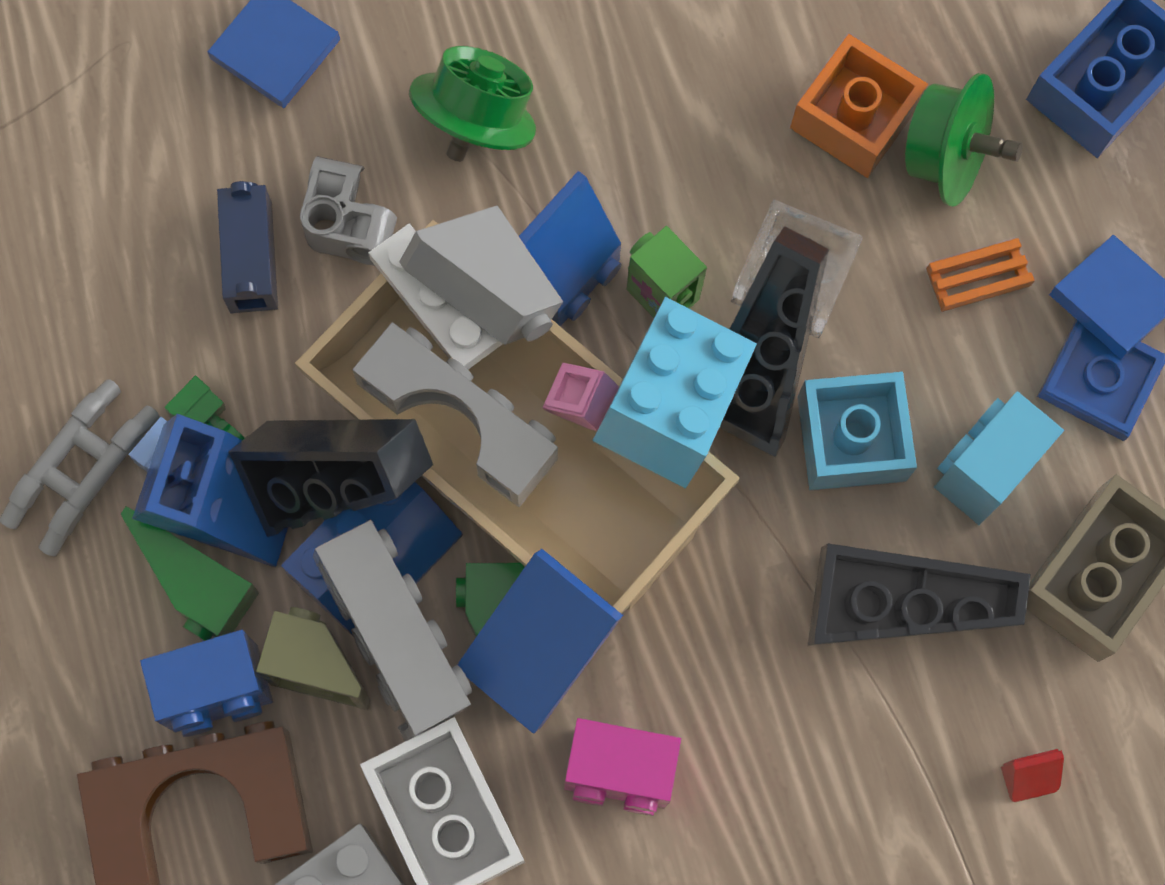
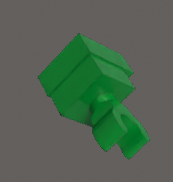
[164,375,245,440]

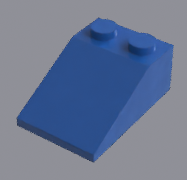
[519,171,622,326]

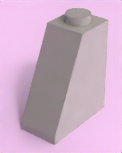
[399,206,563,345]

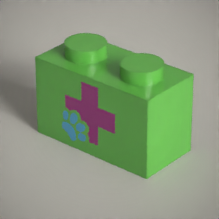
[626,225,707,318]

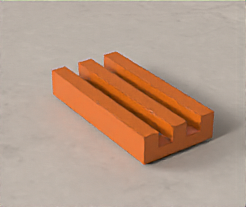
[926,238,1035,312]

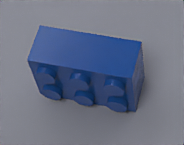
[1026,0,1165,159]

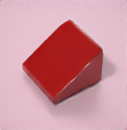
[1001,749,1064,802]

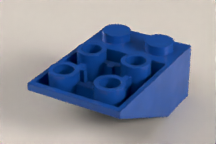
[132,414,288,567]

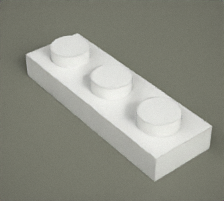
[368,223,502,369]

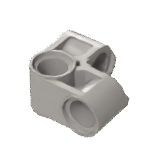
[300,156,397,266]

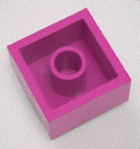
[564,718,681,816]

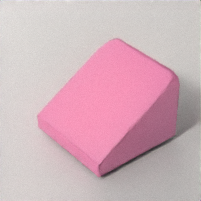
[542,362,619,431]

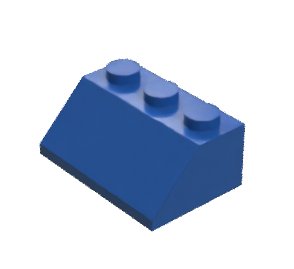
[281,482,463,636]

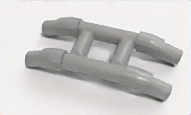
[0,379,160,556]

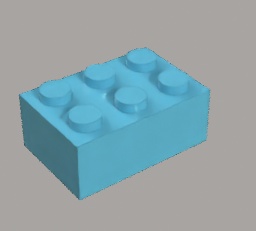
[592,297,757,489]

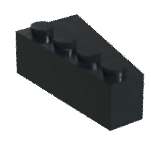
[719,226,829,457]
[229,419,434,537]
[808,543,1031,646]

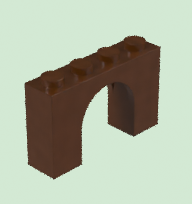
[77,721,313,885]

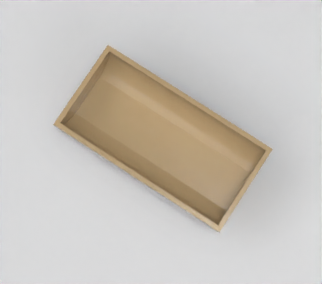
[295,220,740,614]

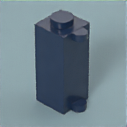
[217,181,278,314]

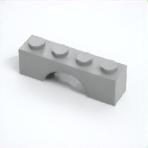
[352,322,558,507]

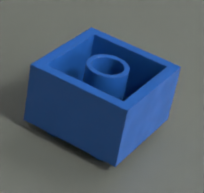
[140,629,273,737]

